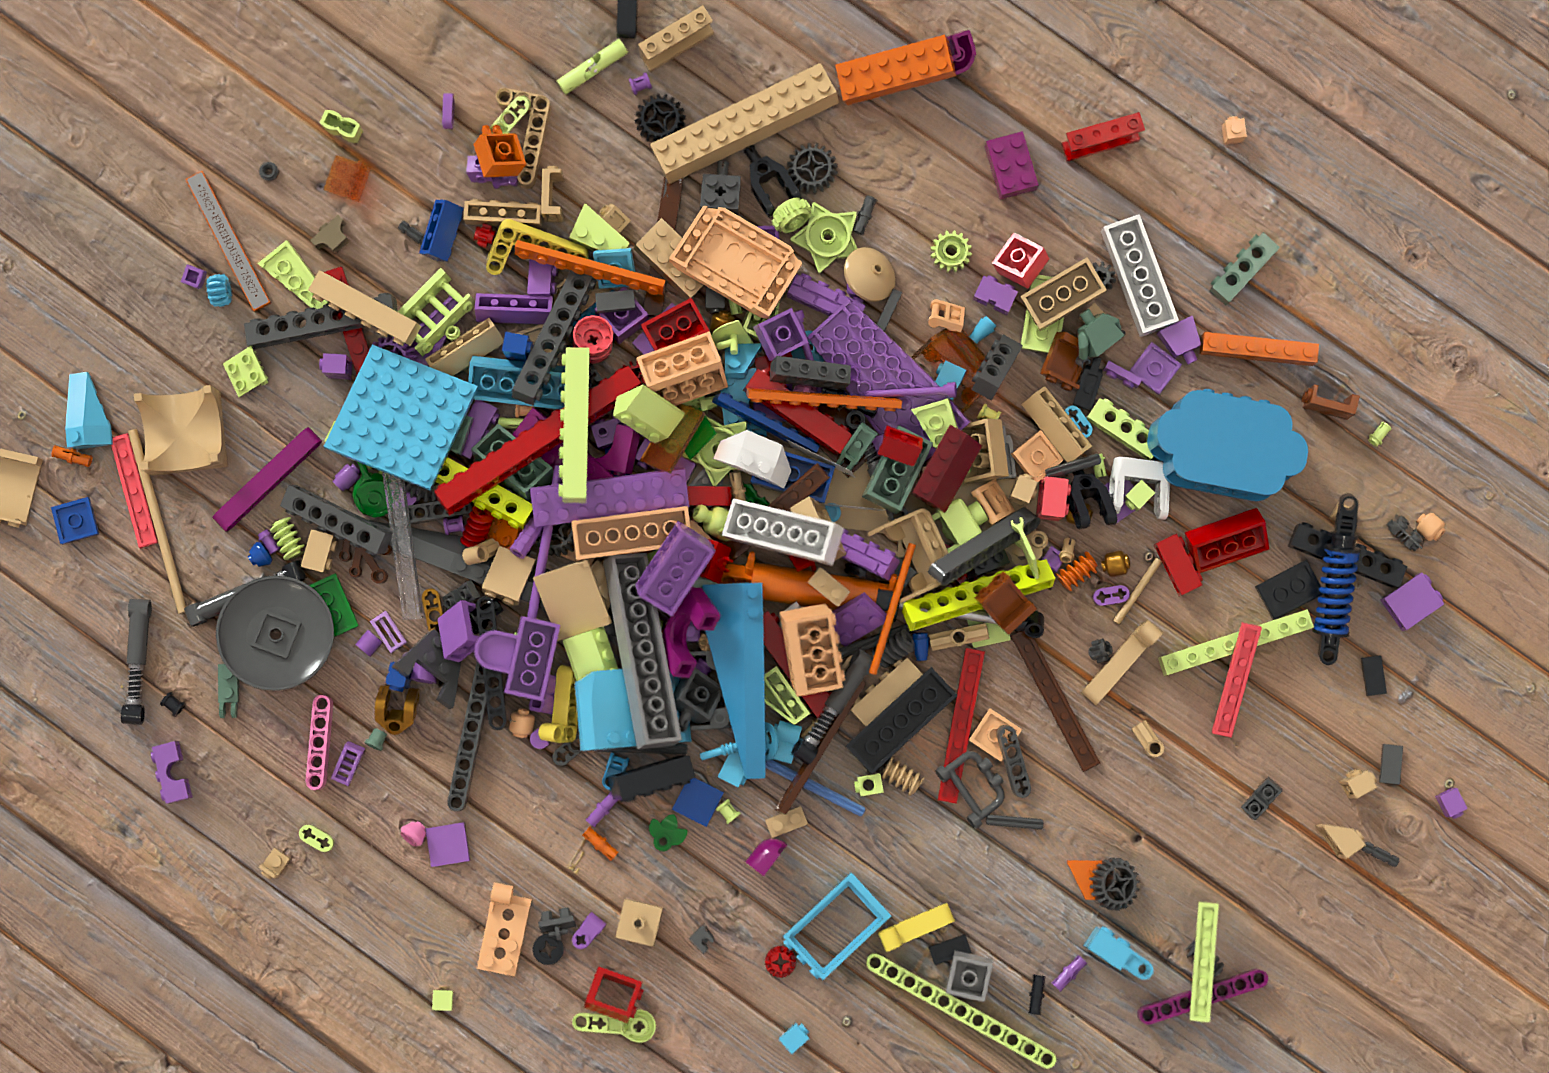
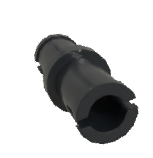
[1028,974,1046,1015]

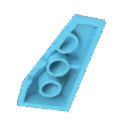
[65,372,113,450]

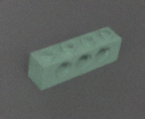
[1209,232,1280,305]

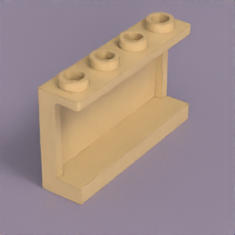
[638,5,714,72]

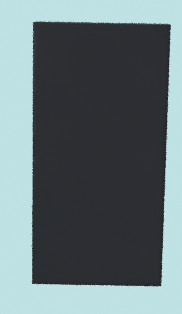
[1361,655,1387,696]
[928,934,972,966]

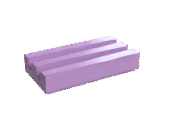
[370,611,407,654]

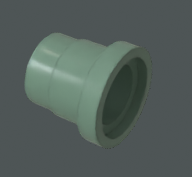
[364,728,387,751]

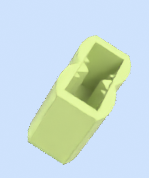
[320,110,363,143]

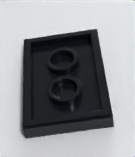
[1255,559,1324,620]

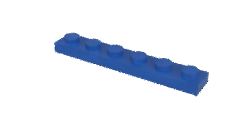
[712,392,820,453]

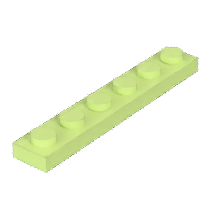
[1189,901,1219,1022]

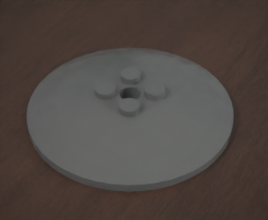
[216,576,334,691]

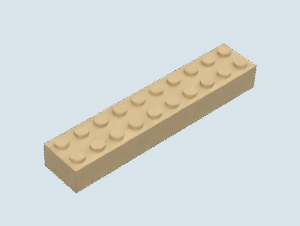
[650,63,839,184]

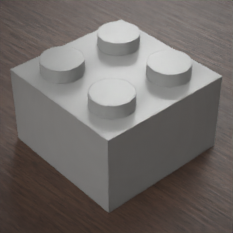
[946,951,993,1002]

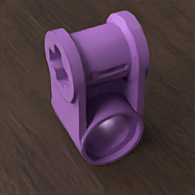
[572,912,607,949]

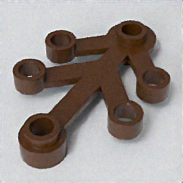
[339,525,393,584]

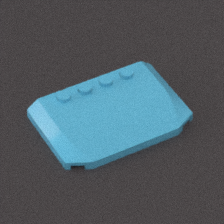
[575,669,692,751]

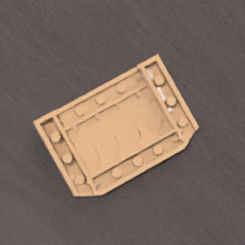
[669,206,802,319]

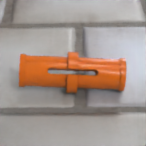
[51,445,93,467]
[582,826,619,861]

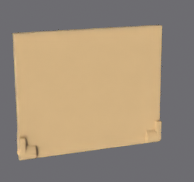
[533,559,612,641]

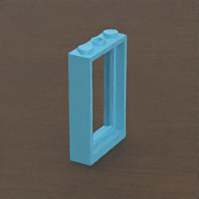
[783,872,891,980]

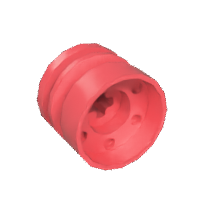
[573,315,613,364]

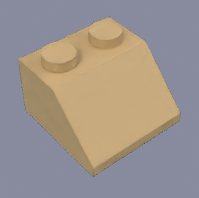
[1315,824,1365,859]

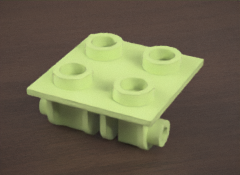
[223,346,268,397]

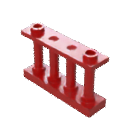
[1061,112,1145,162]

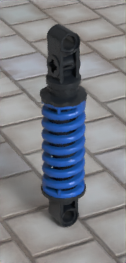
[1312,493,1361,665]

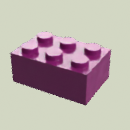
[985,131,1038,200]

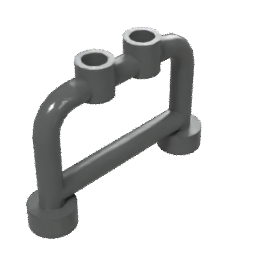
[935,751,1005,829]

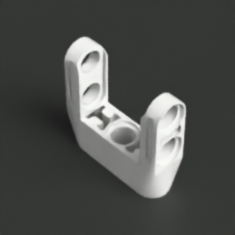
[1109,457,1170,520]

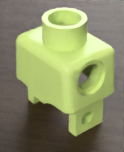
[932,498,988,553]

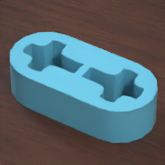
[1065,406,1093,438]

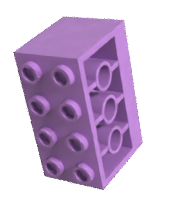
[635,521,715,616]

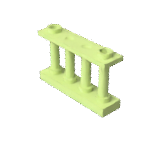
[398,268,475,356]

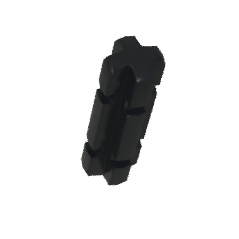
[844,563,867,578]

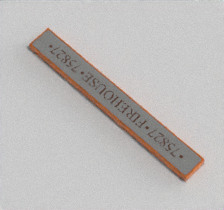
[185,171,271,312]

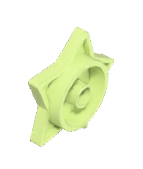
[790,202,858,274]
[683,415,747,486]

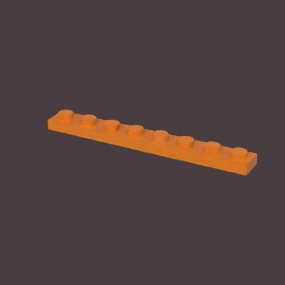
[515,240,665,295]
[746,388,902,411]

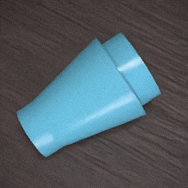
[969,316,996,344]

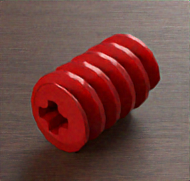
[460,506,494,548]

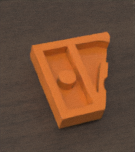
[1067,860,1102,900]

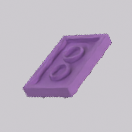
[832,592,887,646]

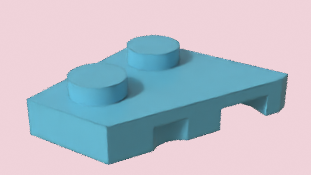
[725,343,761,378]

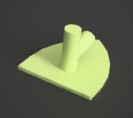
[711,320,754,355]

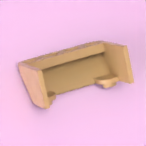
[867,508,948,603]

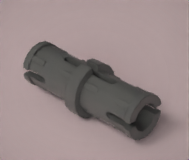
[852,195,877,235]

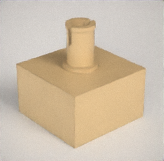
[615,898,663,947]

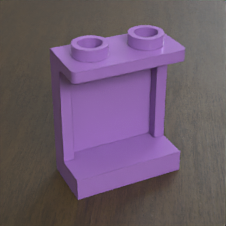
[1380,573,1444,631]
[438,600,479,662]

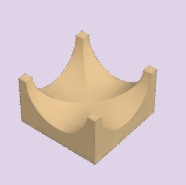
[134,385,228,476]

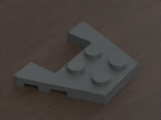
[392,629,461,709]

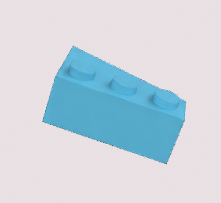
[720,368,757,425]

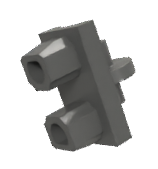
[538,907,576,941]

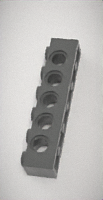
[280,485,393,556]

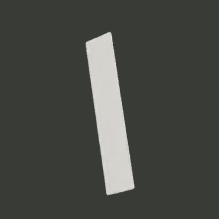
[820,503,886,511]

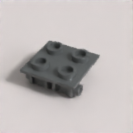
[1386,514,1424,551]

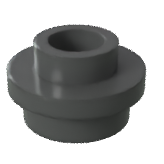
[259,162,279,181]

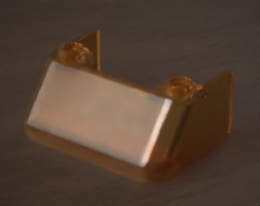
[912,328,987,413]

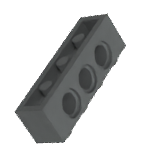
[971,334,1023,401]
[770,356,851,390]

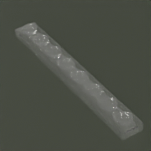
[382,472,423,620]

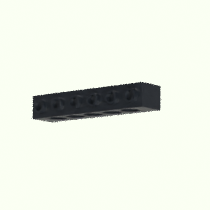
[1288,522,1408,589]

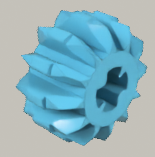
[206,274,232,307]

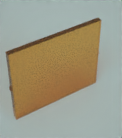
[640,404,706,474]

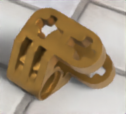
[375,685,420,735]

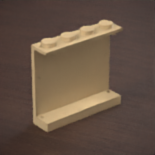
[0,449,43,528]

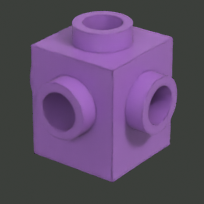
[466,156,494,183]

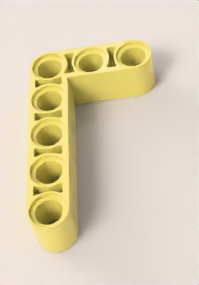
[486,219,589,275]

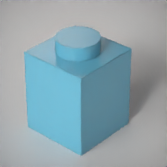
[779,1022,809,1054]

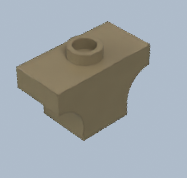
[310,215,349,254]

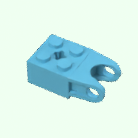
[1083,926,1153,980]

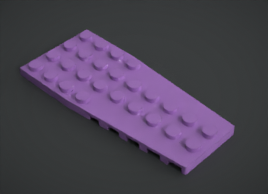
[807,299,971,463]

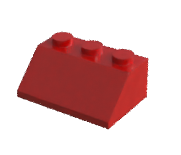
[641,297,710,351]

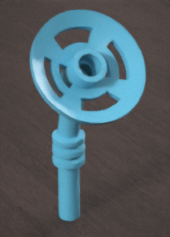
[700,722,779,761]

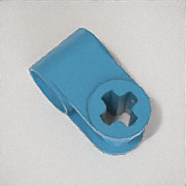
[602,752,630,791]

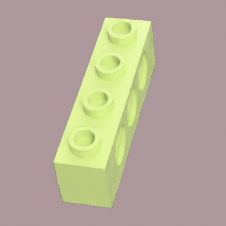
[1086,398,1153,460]

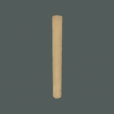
[1113,558,1162,625]

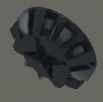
[533,934,564,965]

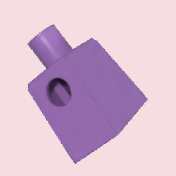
[1157,316,1201,365]

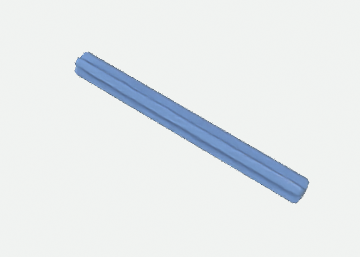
[765,759,866,817]

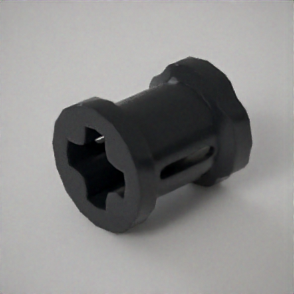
[160,691,186,717]

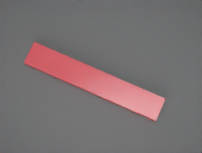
[111,433,158,548]
[1212,622,1262,738]

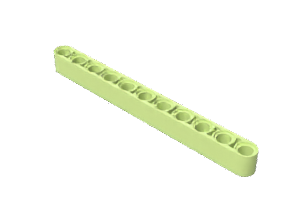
[866,953,1056,1069]

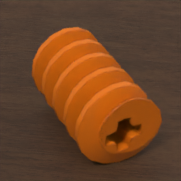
[1055,551,1097,592]

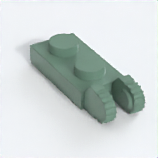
[836,422,878,475]
[218,664,239,718]

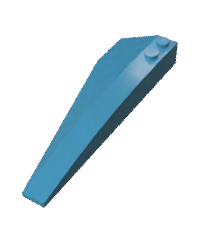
[702,583,765,779]

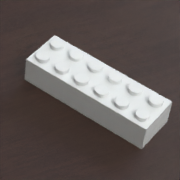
[1101,214,1179,337]
[722,498,844,566]

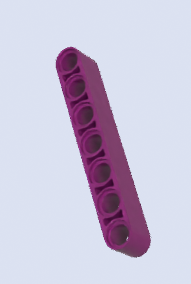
[212,427,322,532]
[1137,969,1268,1025]

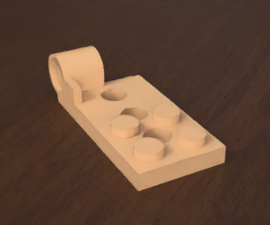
[477,882,532,976]

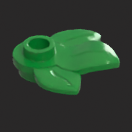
[649,814,688,851]

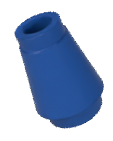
[912,632,930,661]

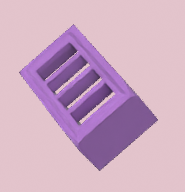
[331,741,365,786]

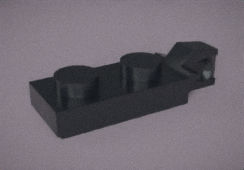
[1073,357,1103,411]

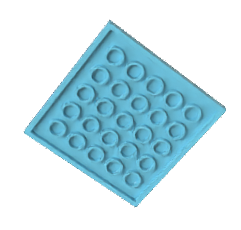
[324,344,478,491]

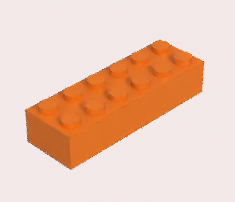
[835,35,956,106]

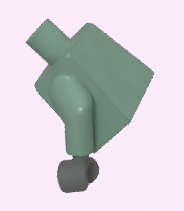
[1076,309,1125,368]

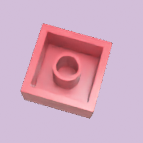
[992,233,1049,289]
[1036,476,1071,521]

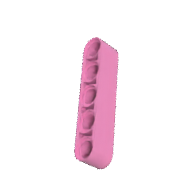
[306,695,333,790]

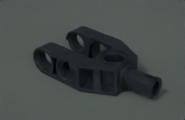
[744,145,802,217]
[1067,469,1117,529]

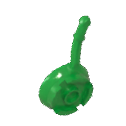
[352,462,398,518]

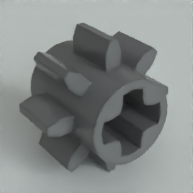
[1088,639,1113,663]

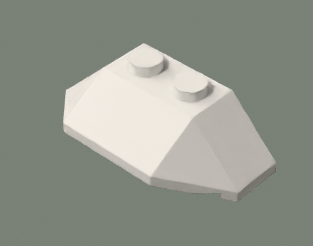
[713,430,791,489]

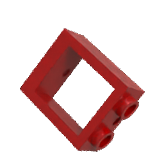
[584,966,644,1023]

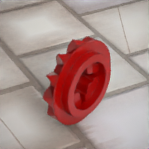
[765,946,796,978]

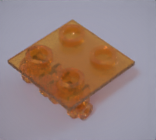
[323,155,372,202]

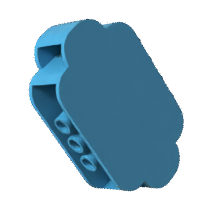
[1147,389,1308,502]

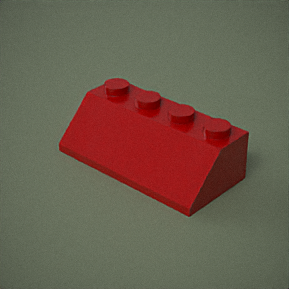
[1185,508,1270,573]

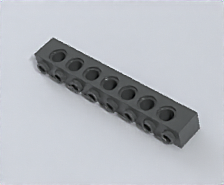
[512,270,597,406]
[244,293,398,349]

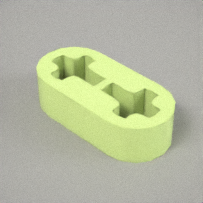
[299,825,334,852]

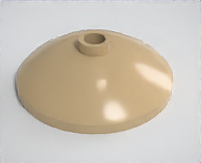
[844,247,896,302]

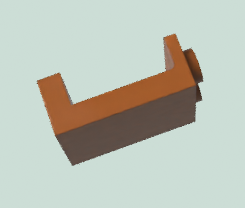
[1040,332,1084,391]
[1301,384,1360,420]
[975,572,1037,635]

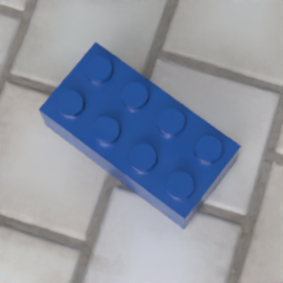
[750,452,835,504]

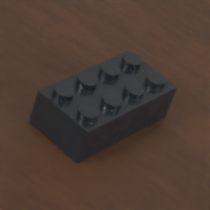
[607,755,696,802]

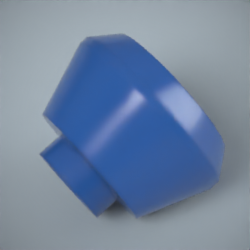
[248,542,273,567]

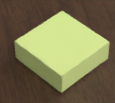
[432,990,453,1011]

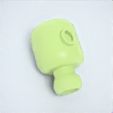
[692,505,730,541]

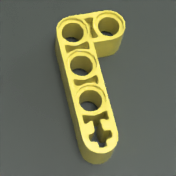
[538,665,578,743]
[878,903,955,952]

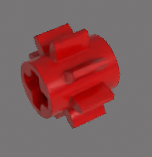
[474,223,496,248]

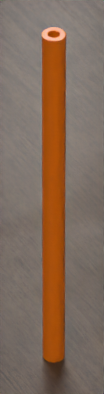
[869,543,916,675]

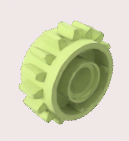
[772,198,812,233]
[930,231,972,273]

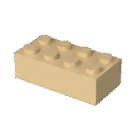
[633,218,704,300]
[1020,257,1107,331]

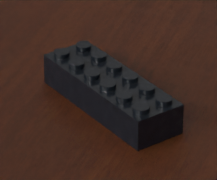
[846,667,958,775]

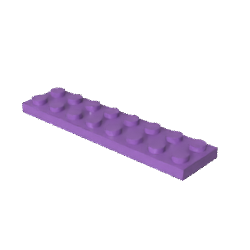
[530,468,689,527]

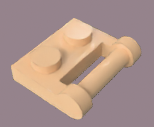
[928,299,965,332]
[971,480,1015,525]

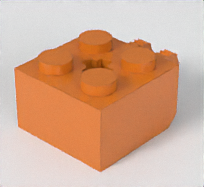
[473,125,526,177]

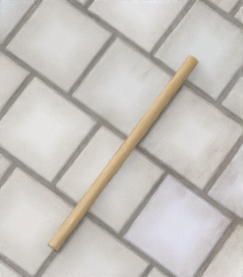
[128,429,186,614]

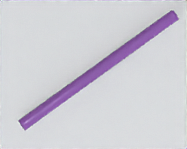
[527,465,562,619]

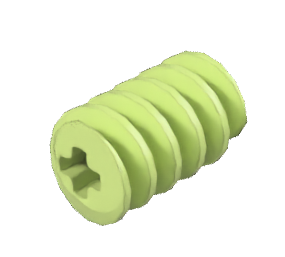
[270,517,305,560]

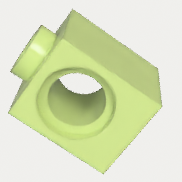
[1124,479,1155,511]
[854,773,884,796]

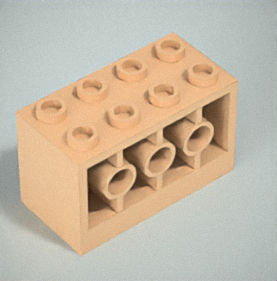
[636,332,728,406]
[780,604,845,696]

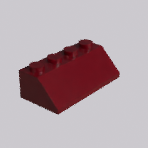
[911,425,982,513]

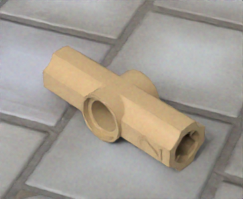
[929,623,989,651]

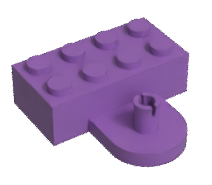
[474,616,560,701]

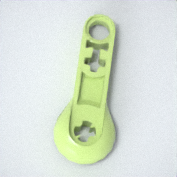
[572,1009,656,1043]

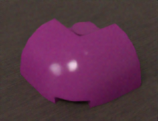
[947,30,976,75]
[745,838,788,876]

